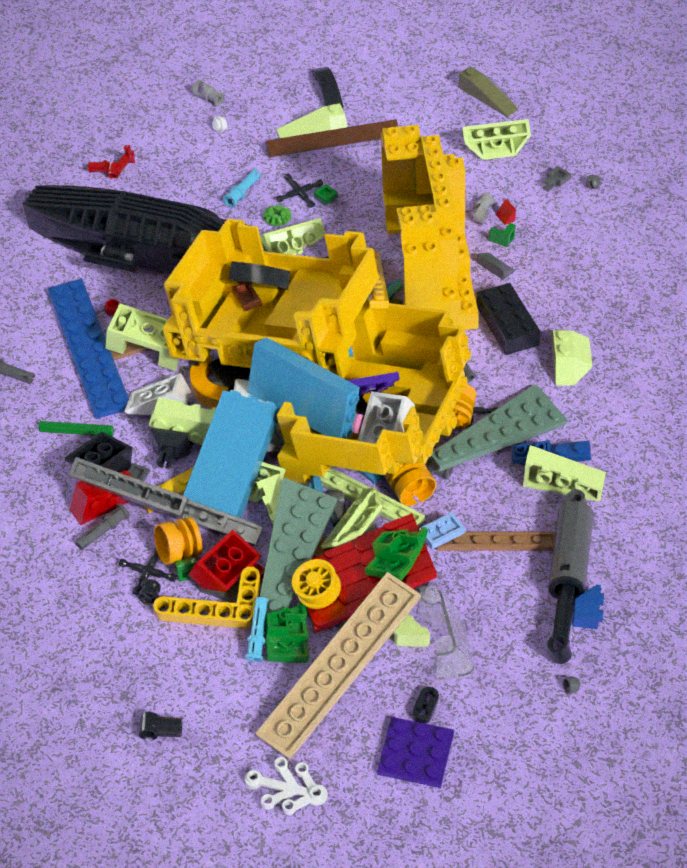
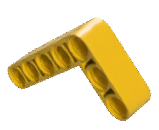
[154,567,261,629]

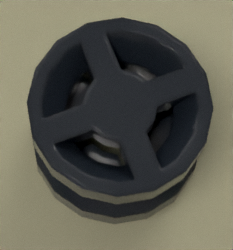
[138,579,161,604]

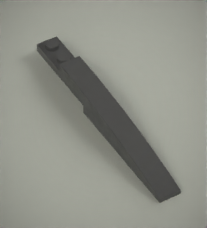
[68,457,263,546]

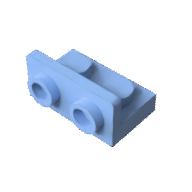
[419,512,466,549]

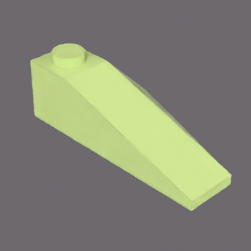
[276,103,348,138]
[260,218,325,255]

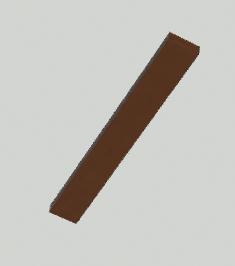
[266,119,398,158]

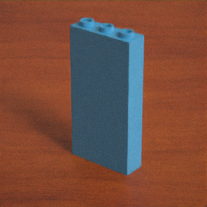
[247,337,360,439]
[183,390,279,519]

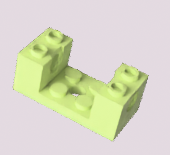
[105,304,181,371]

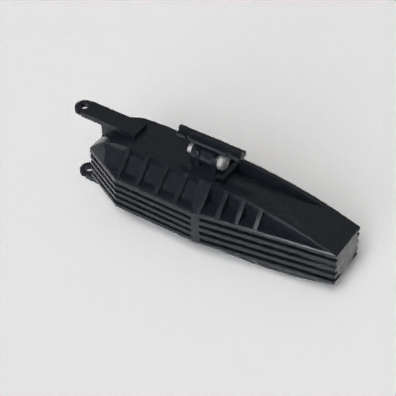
[23,185,250,273]

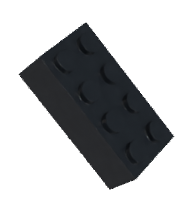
[476,283,541,355]

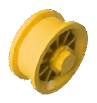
[292,559,341,609]

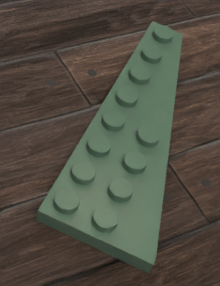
[429,384,568,471]
[260,477,338,637]

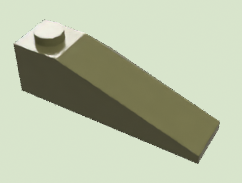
[458,66,518,117]

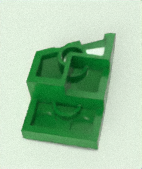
[365,527,428,581]
[265,602,309,663]

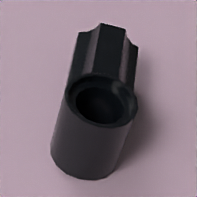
[139,712,183,740]

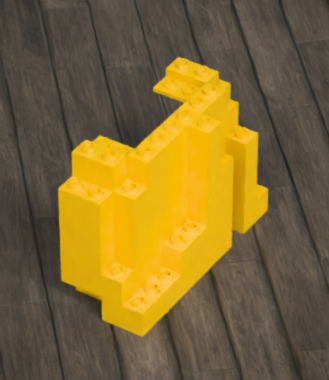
[381,125,479,330]
[162,219,379,379]
[277,300,471,486]

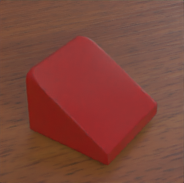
[496,199,516,225]

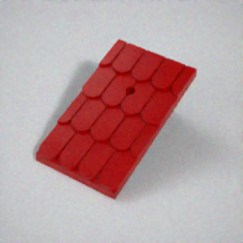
[306,513,437,634]

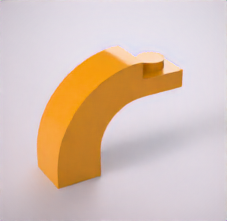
[190,354,229,409]

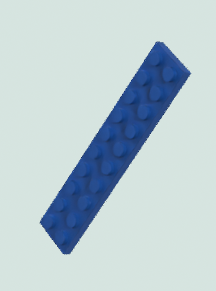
[47,279,129,419]

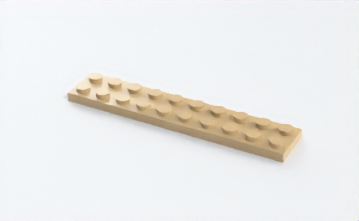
[255,572,421,761]

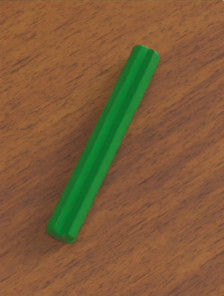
[38,421,114,436]

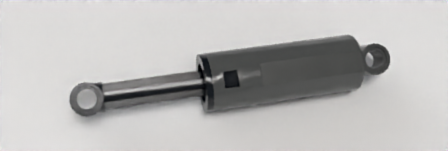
[547,490,594,664]

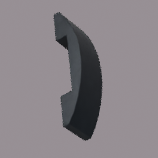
[311,66,344,109]

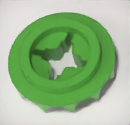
[263,205,291,226]

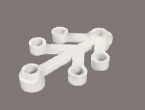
[245,757,328,815]

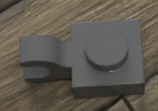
[543,166,571,192]

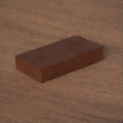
[231,284,262,312]

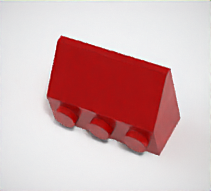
[189,529,262,592]

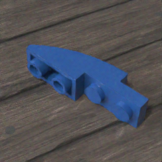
[511,440,592,466]

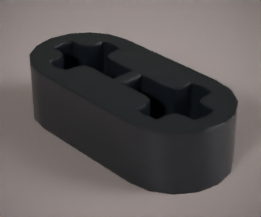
[412,687,439,724]

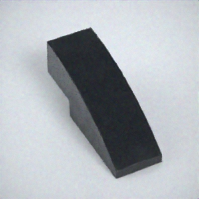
[229,261,291,290]

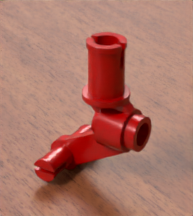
[88,145,135,178]

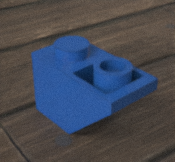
[573,584,604,629]

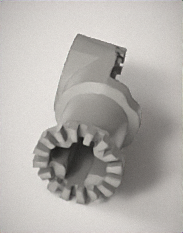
[192,80,225,106]
[473,192,495,224]

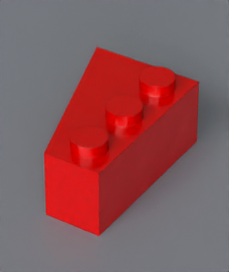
[70,470,132,525]

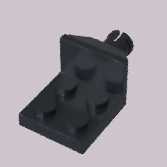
[150,428,194,469]

